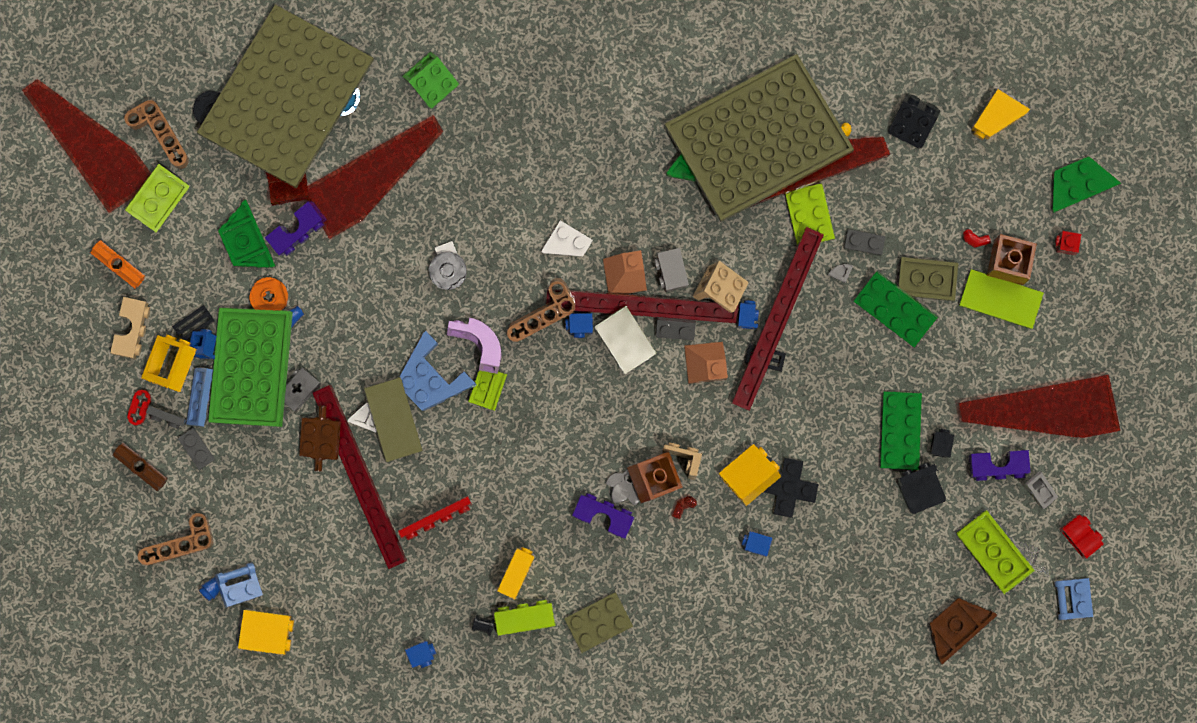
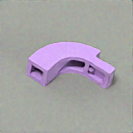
[447,318,501,374]

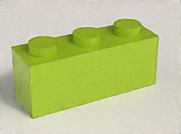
[494,600,555,636]

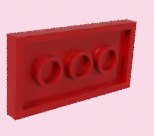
[398,496,472,541]

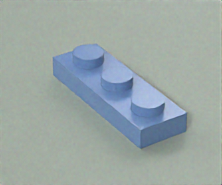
[186,368,213,427]

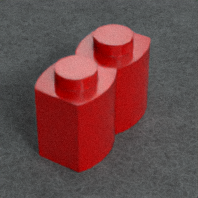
[1059,514,1104,559]

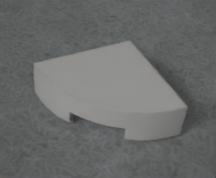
[828,264,853,283]

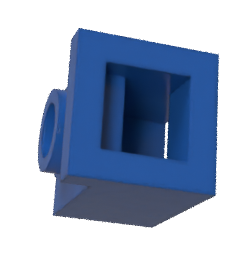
[737,301,759,330]
[190,329,217,359]

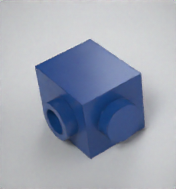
[566,313,593,338]
[405,641,437,668]

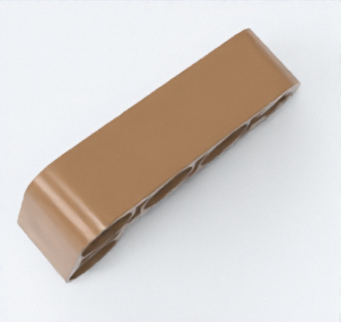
[124,100,189,169]
[507,278,576,342]
[138,513,214,565]

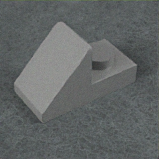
[1024,471,1058,509]

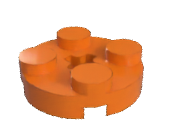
[249,277,289,311]

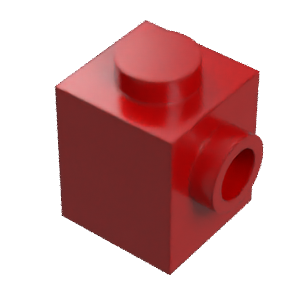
[1055,231,1082,255]

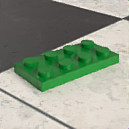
[853,271,938,348]
[880,392,922,470]

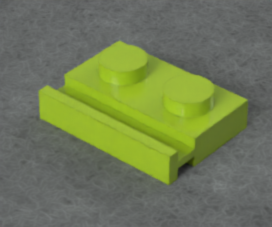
[469,370,507,411]

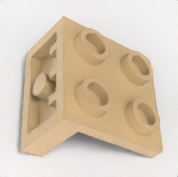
[693,261,748,313]
[662,443,702,480]

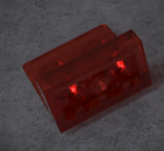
[266,172,309,206]

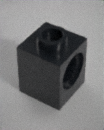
[929,429,955,458]

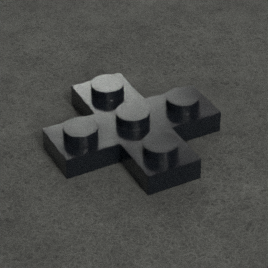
[763,458,819,518]

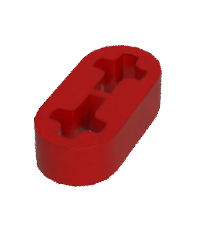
[127,390,152,426]

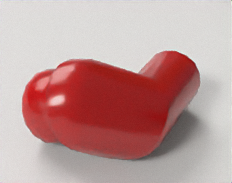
[963,229,991,248]

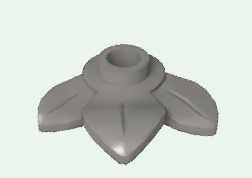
[606,470,640,505]

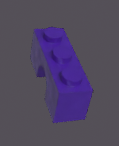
[265,201,327,256]
[969,450,1031,481]
[572,493,635,539]

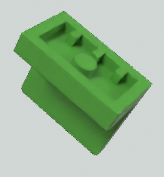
[402,52,459,108]

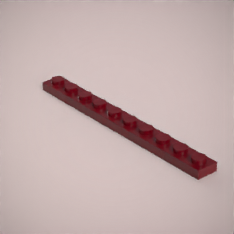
[731,227,824,411]
[546,288,738,323]
[313,385,407,569]

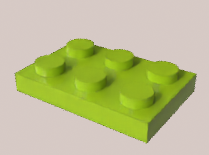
[125,164,190,233]
[785,183,835,246]

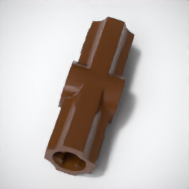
[113,442,168,492]

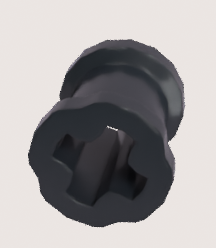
[472,615,495,636]

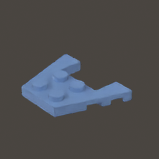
[400,331,477,411]

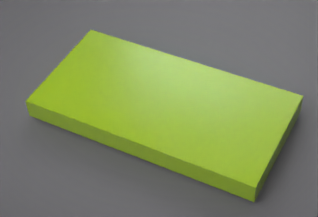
[959,269,1044,329]
[956,510,1035,595]

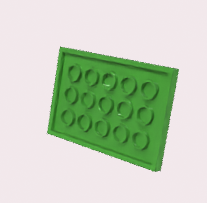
[208,308,293,427]

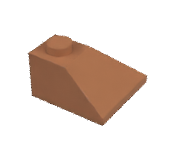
[603,250,647,294]
[685,342,728,384]

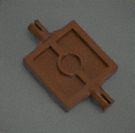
[299,405,341,471]

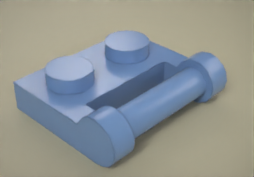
[215,562,263,608]
[1054,578,1093,620]

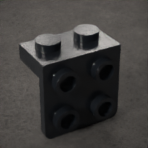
[888,94,940,149]
[897,462,946,514]

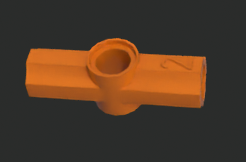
[90,240,146,289]

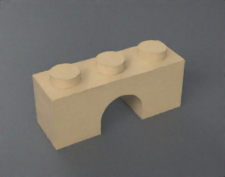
[110,297,150,360]

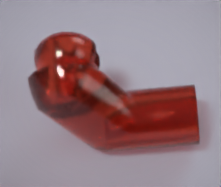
[672,496,697,519]

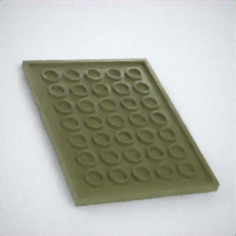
[197,5,374,188]
[664,54,854,222]

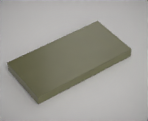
[363,377,423,462]

